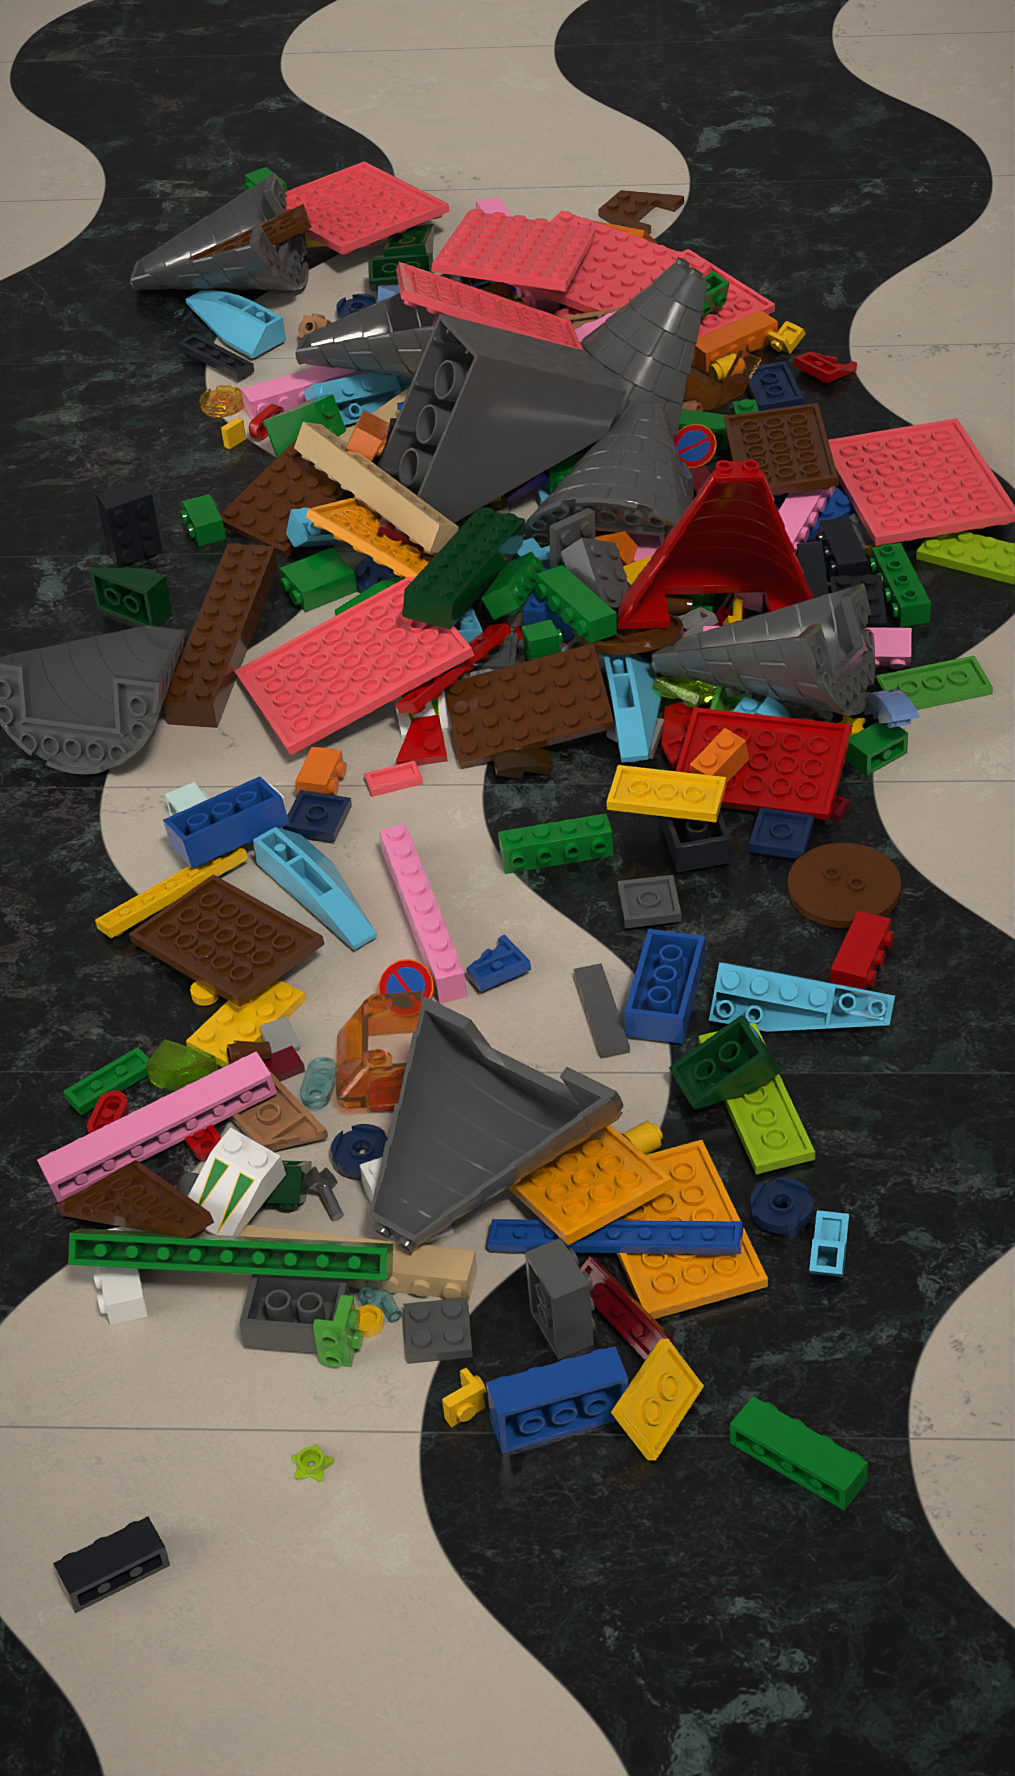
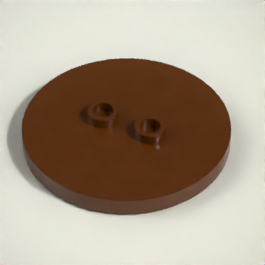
[581,614,684,654]
[788,843,901,928]

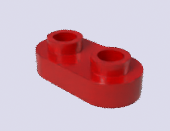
[249,404,284,441]
[87,1091,129,1134]
[184,1124,221,1161]

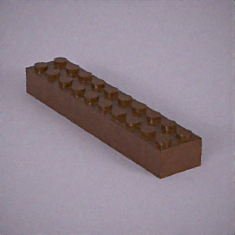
[163,543,278,728]

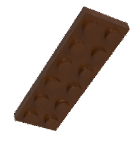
[189,204,312,261]

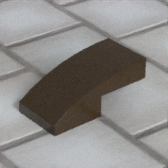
[493,749,553,779]

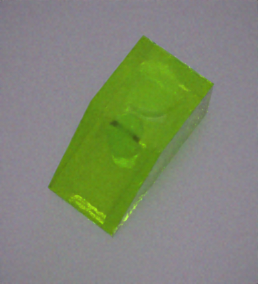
[146,1039,218,1091]

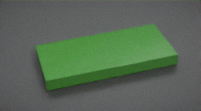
[875,656,993,710]

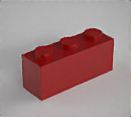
[830,911,894,990]

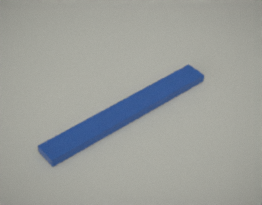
[487,1219,743,1254]

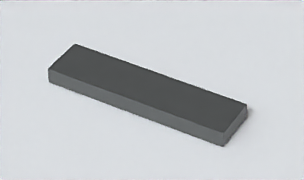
[574,963,630,1058]

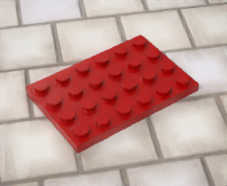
[676,707,852,821]

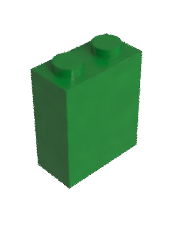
[279,548,357,613]

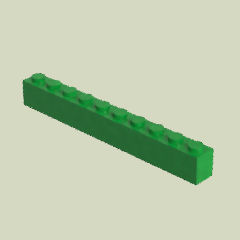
[68,1229,393,1281]

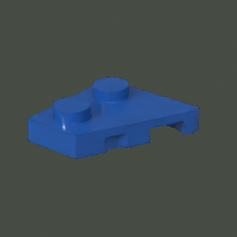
[466,934,531,991]

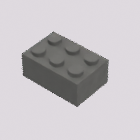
[561,538,629,615]
[525,1238,596,1360]
[239,1274,350,1353]

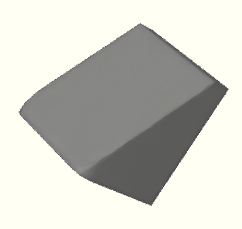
[260,1017,300,1053]

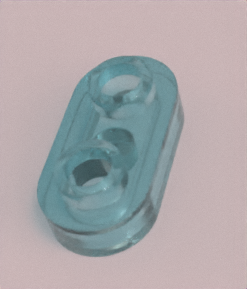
[300,1057,338,1109]

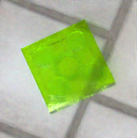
[652,675,717,707]

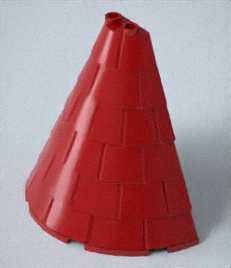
[617,460,814,629]

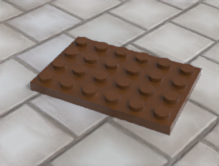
[724,403,839,496]
[220,439,379,558]
[444,643,615,769]
[129,874,325,1007]

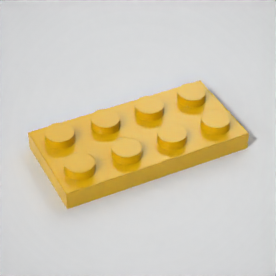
[607,765,726,822]
[186,979,306,1068]

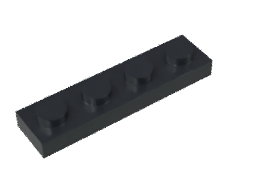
[178,333,254,381]

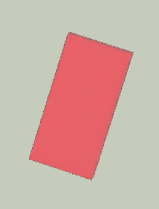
[364,761,423,797]

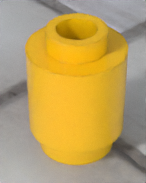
[708,353,744,382]
[622,1120,663,1155]

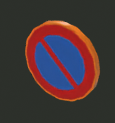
[674,424,717,468]
[378,959,434,1016]

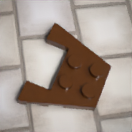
[598,190,684,234]

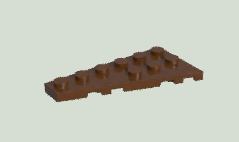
[56,1160,214,1239]

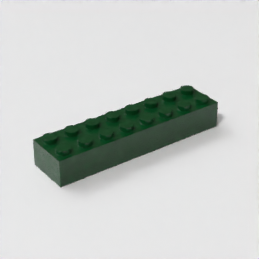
[402,507,525,629]

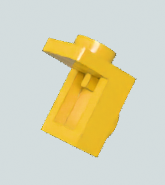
[767,321,806,354]
[442,1368,486,1427]

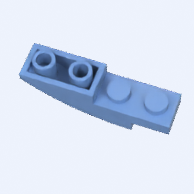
[864,689,919,728]

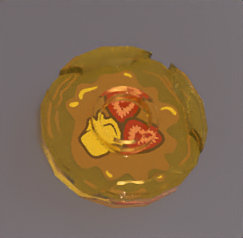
[199,385,244,417]

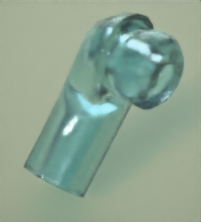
[358,1287,402,1323]

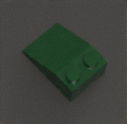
[383,224,435,257]
[89,567,173,627]
[669,1015,782,1110]

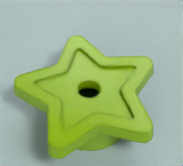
[291,1444,334,1482]

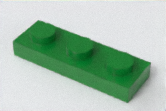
[63,1047,155,1115]

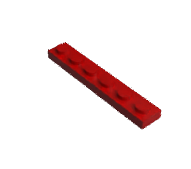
[395,623,512,715]

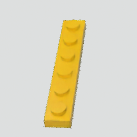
[95,846,248,938]

